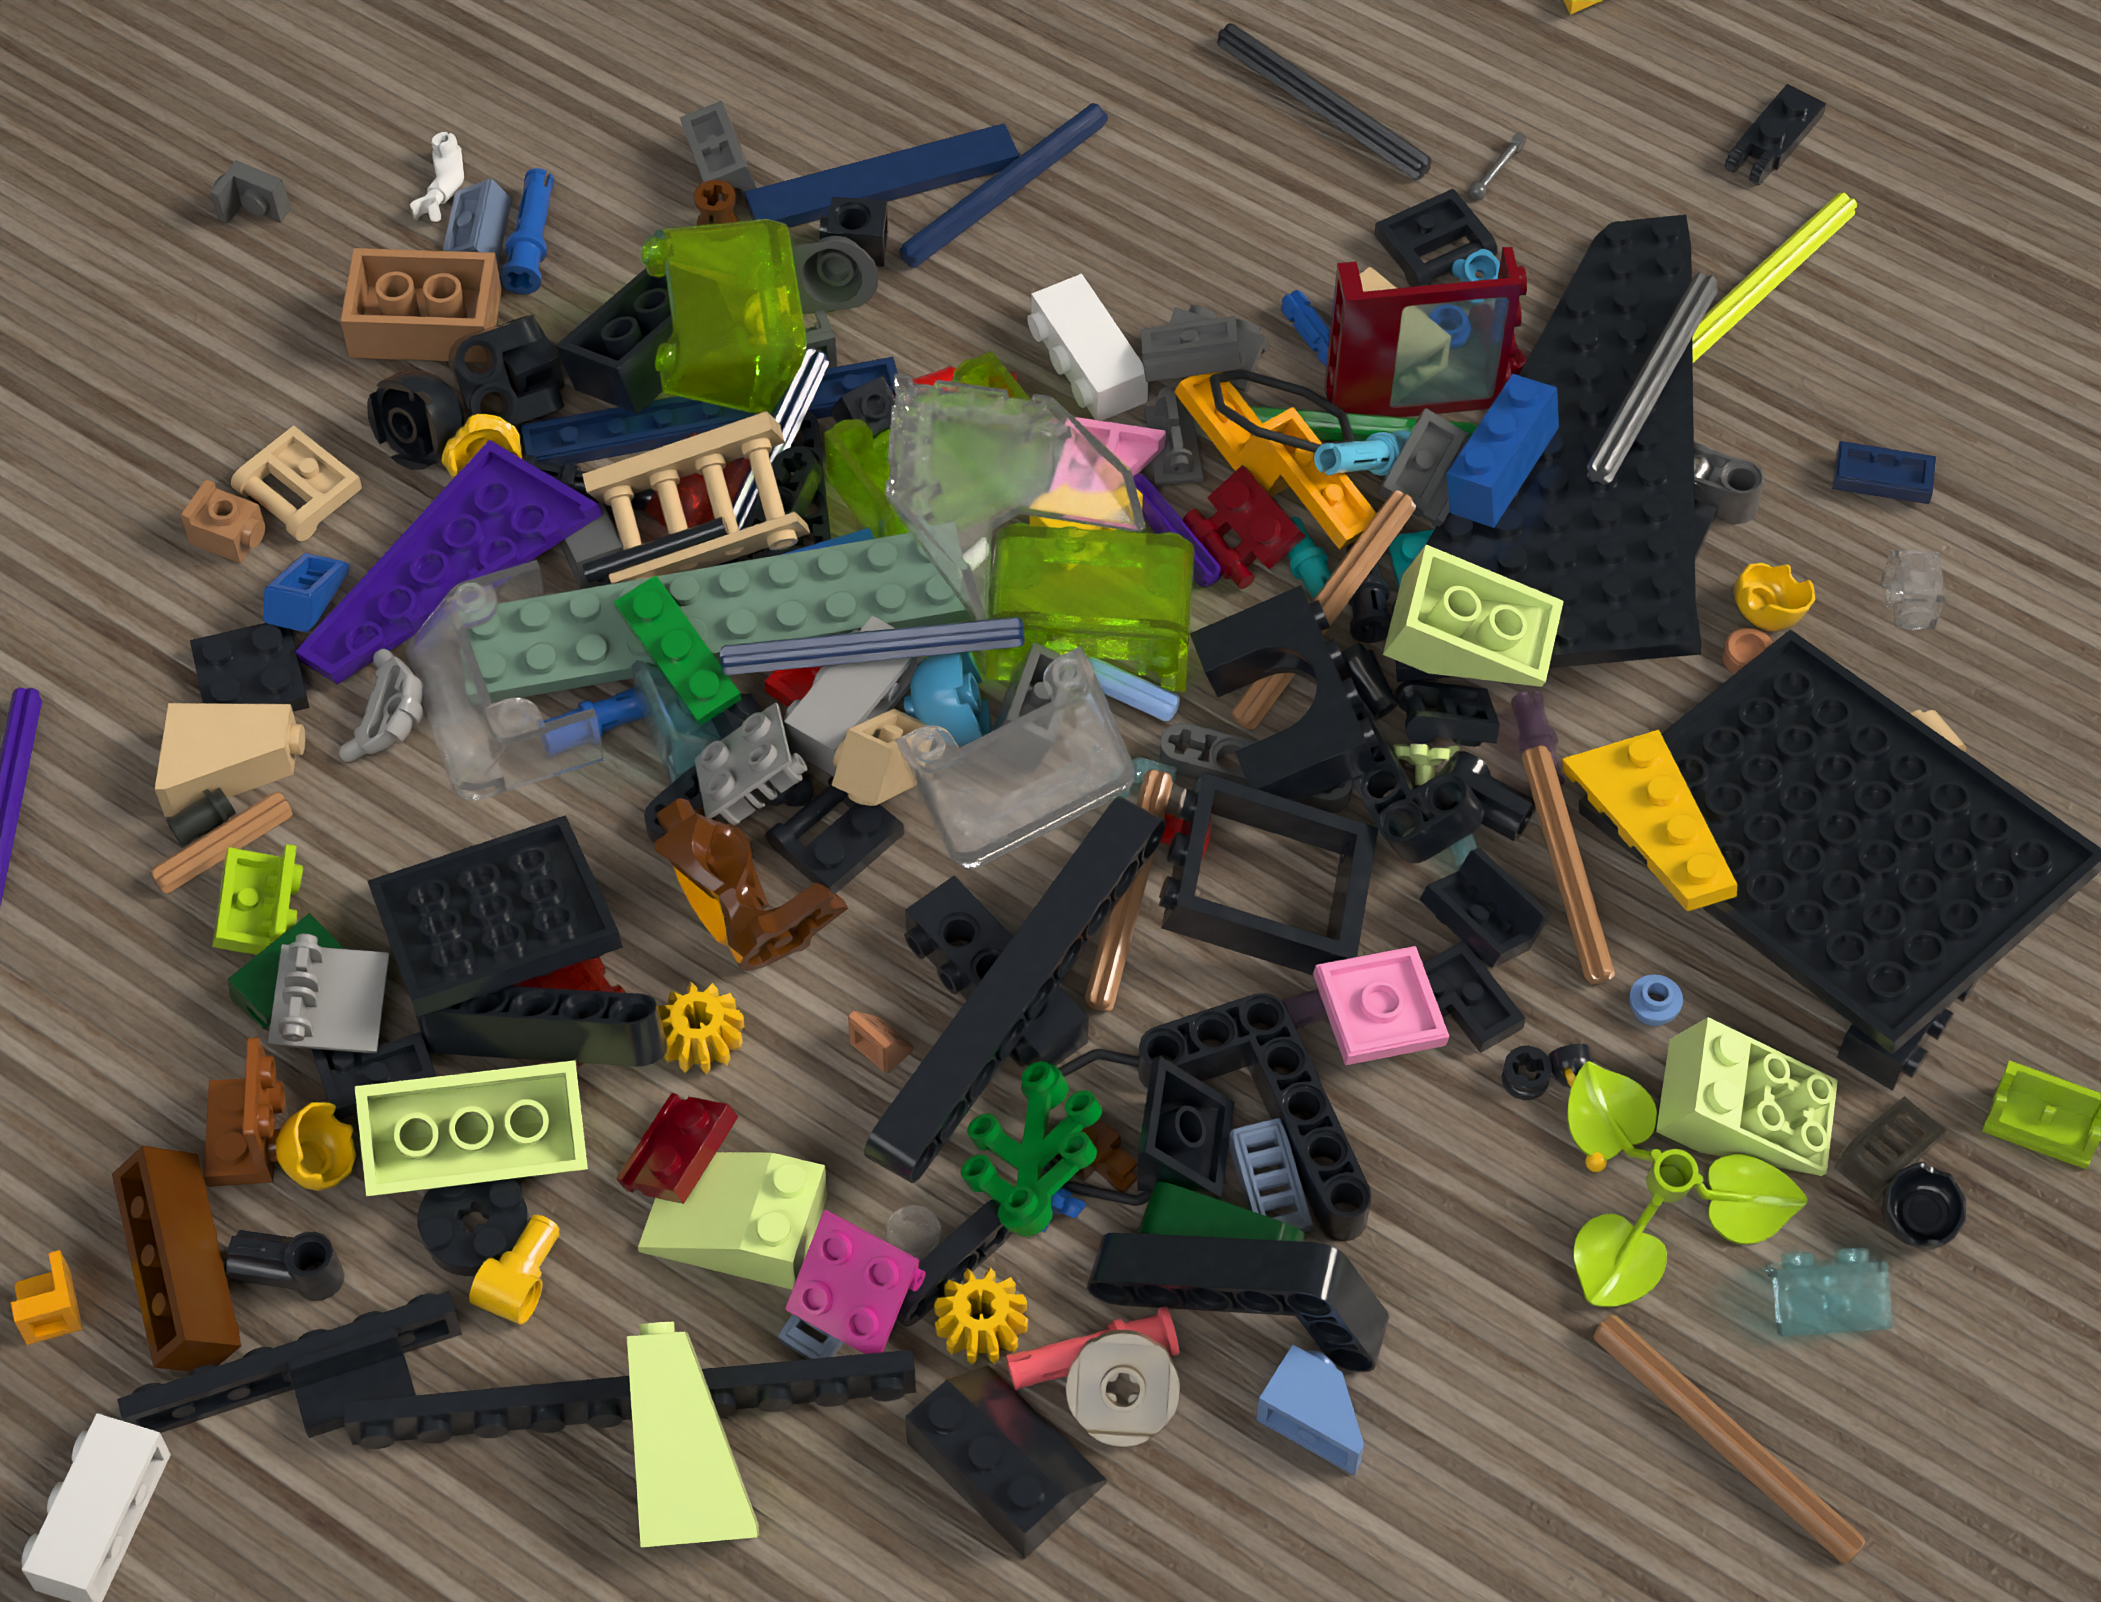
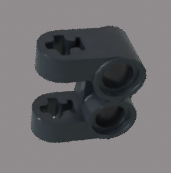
[448,314,565,425]

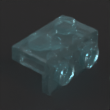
[1766,1248,1892,1337]

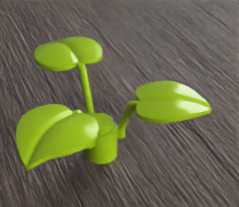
[1567,1061,1808,1308]

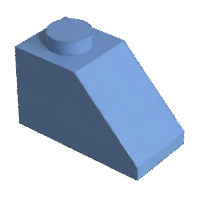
[1256,1345,1364,1476]

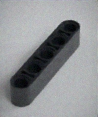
[414,986,668,1067]

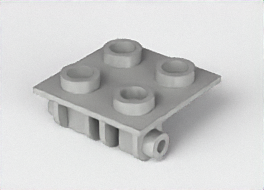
[694,703,807,826]
[268,934,389,1053]

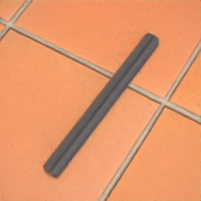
[1587,272,1718,485]

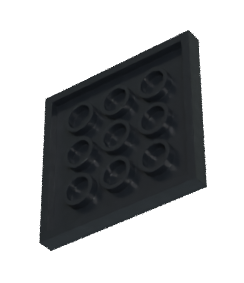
[367,815,623,1017]

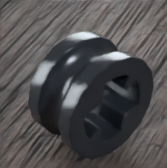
[1501,1045,1552,1100]

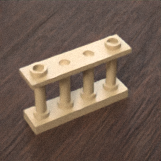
[582,411,810,584]

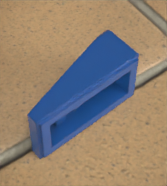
[263,553,349,632]

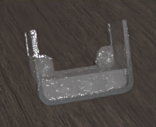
[406,560,604,800]

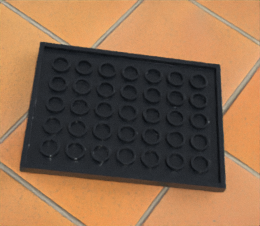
[1579,629,2101,1054]

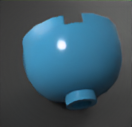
[904,652,992,748]

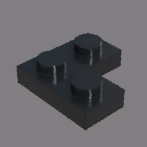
[1422,940,1526,1053]
[312,1032,436,1120]

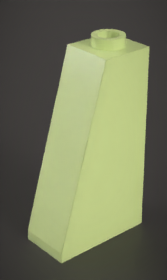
[627,1322,759,1547]

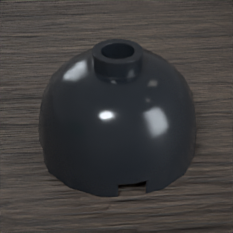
[367,370,464,470]

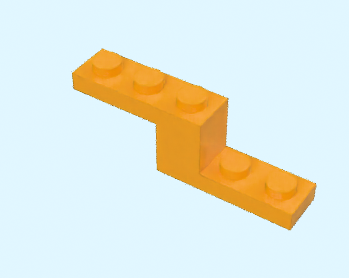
[1174,372,1376,550]

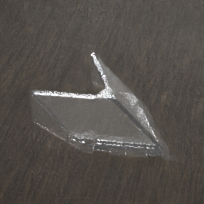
[885,374,1146,621]

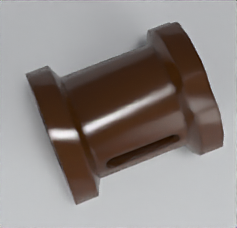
[694,180,739,242]

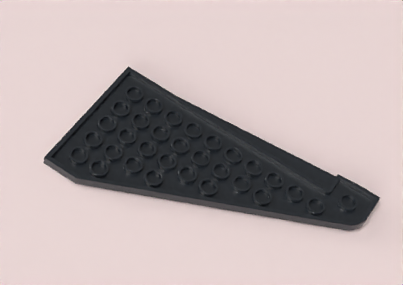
[1391,214,1701,682]

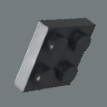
[190,623,310,712]

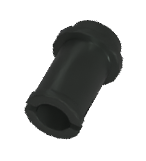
[165,788,236,847]

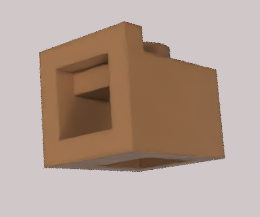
[180,479,265,564]

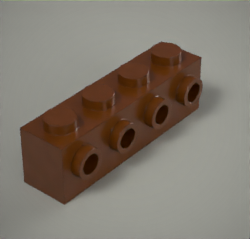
[112,1146,242,1371]

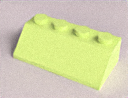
[355,1060,588,1197]

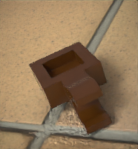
[1054,1119,1137,1193]

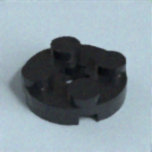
[417,1179,530,1276]

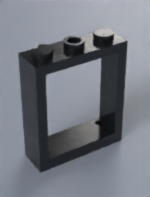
[1158,772,1378,975]

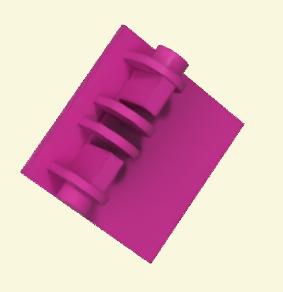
[785,1210,925,1354]

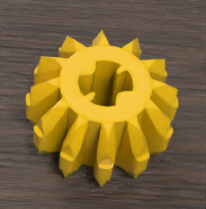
[658,982,745,1074]
[934,1267,1028,1366]

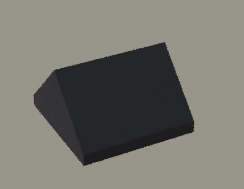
[1137,1056,1235,1199]

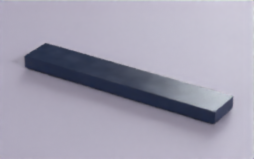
[744,123,1020,235]

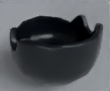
[1881,1162,1966,1250]

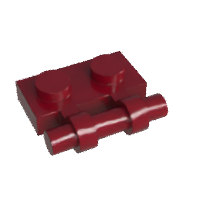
[1183,465,1306,589]

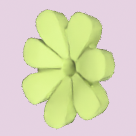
[1393,744,1460,786]

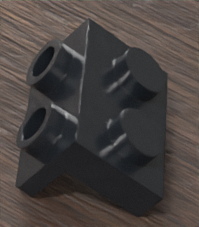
[1419,848,1550,968]

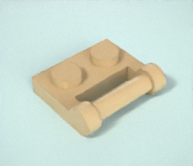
[231,425,362,541]

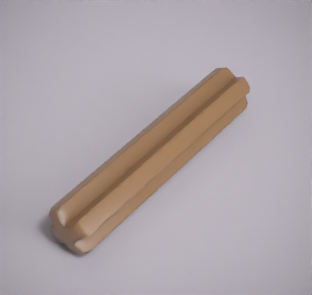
[150,792,292,894]

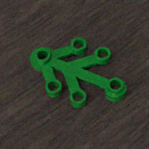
[960,1061,1102,1237]

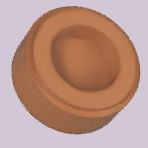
[1722,627,1773,674]

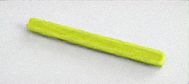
[1692,193,1857,363]

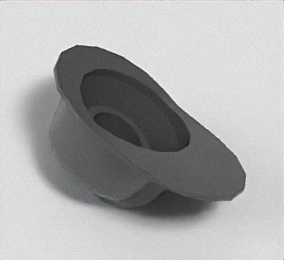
[766,236,879,313]

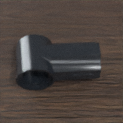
[1437,751,1536,841]
[226,1230,344,1301]

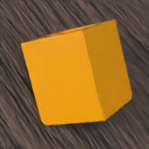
[11,1250,83,1345]

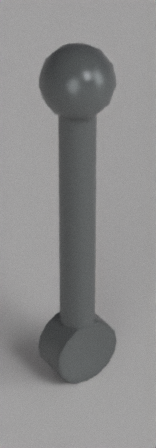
[1468,132,1526,200]

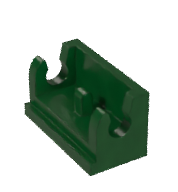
[227,913,344,1030]

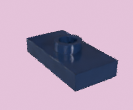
[1832,441,1936,504]

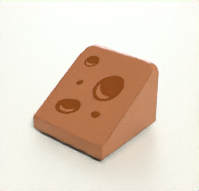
[848,1011,913,1074]

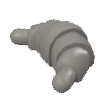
[339,649,423,763]

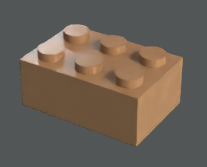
[340,248,502,363]

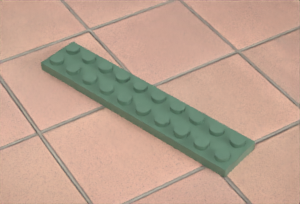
[458,525,971,706]

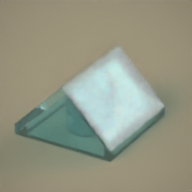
[631,660,722,783]

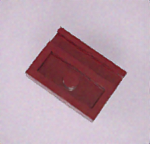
[616,1093,738,1204]

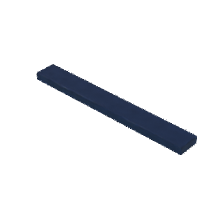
[518,357,901,465]

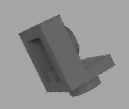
[211,160,291,223]

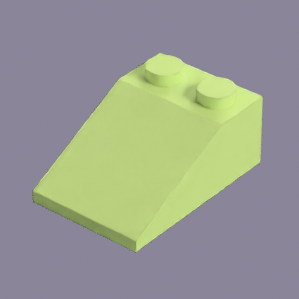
[1383,545,1563,687]
[638,1152,828,1290]

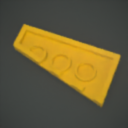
[1562,729,1737,912]

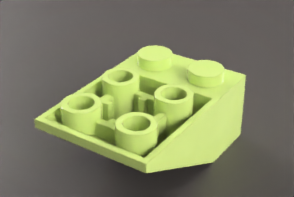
[1656,1017,1838,1176]

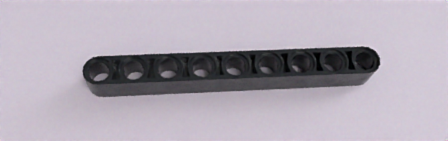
[864,796,1167,1183]

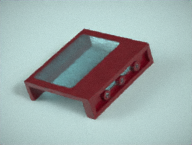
[1324,247,1527,417]

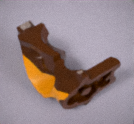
[654,798,849,971]

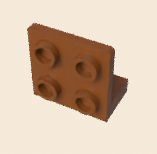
[204,1037,285,1187]

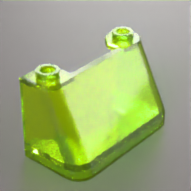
[641,219,807,414]

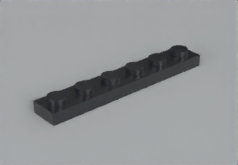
[117,1291,462,1433]

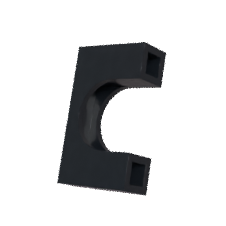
[1190,585,1379,802]

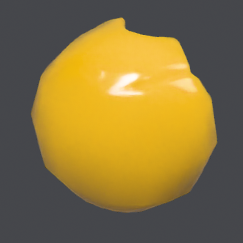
[1733,562,1816,631]
[276,1102,356,1191]

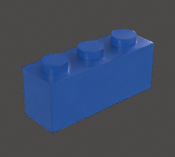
[1447,374,1559,528]

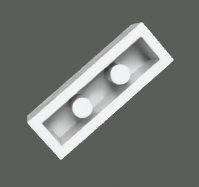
[1027,274,1148,421]
[22,1413,171,1602]

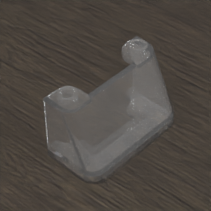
[895,646,1135,868]

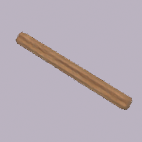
[1231,490,1416,730]
[1593,1315,1866,1564]

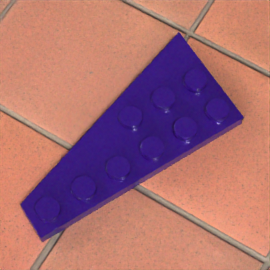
[295,440,603,684]

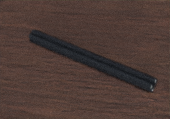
[1217,23,1432,180]

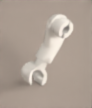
[410,132,464,222]

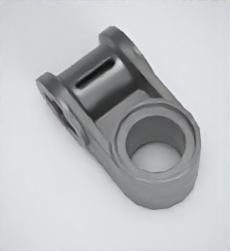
[1694,443,1764,524]

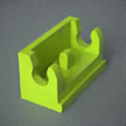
[1982,1060,2101,1170]

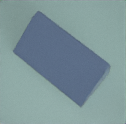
[442,178,511,266]

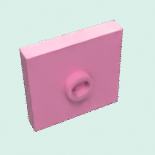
[1313,946,1449,1066]

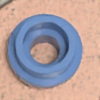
[1629,974,1683,1026]

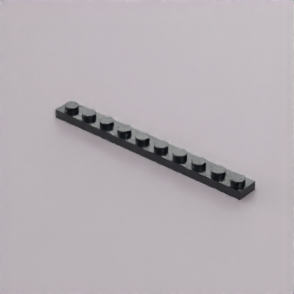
[344,1349,916,1449]

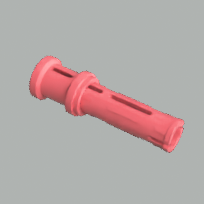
[1006,1306,1179,1391]

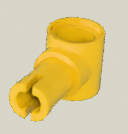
[469,1215,560,1325]

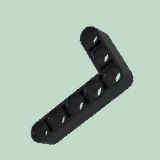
[1138,993,1372,1241]
[1086,1232,1389,1372]

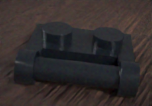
[1374,189,1498,287]
[1396,680,1500,747]
[765,776,904,893]

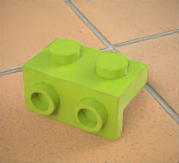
[212,844,303,955]

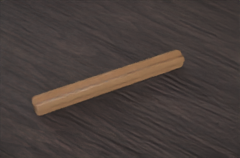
[1521,745,1615,985]
[1084,769,1173,1012]

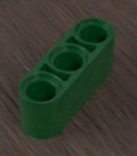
[1137,1181,1305,1241]

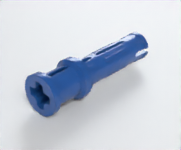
[499,168,554,295]

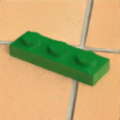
[614,575,741,727]

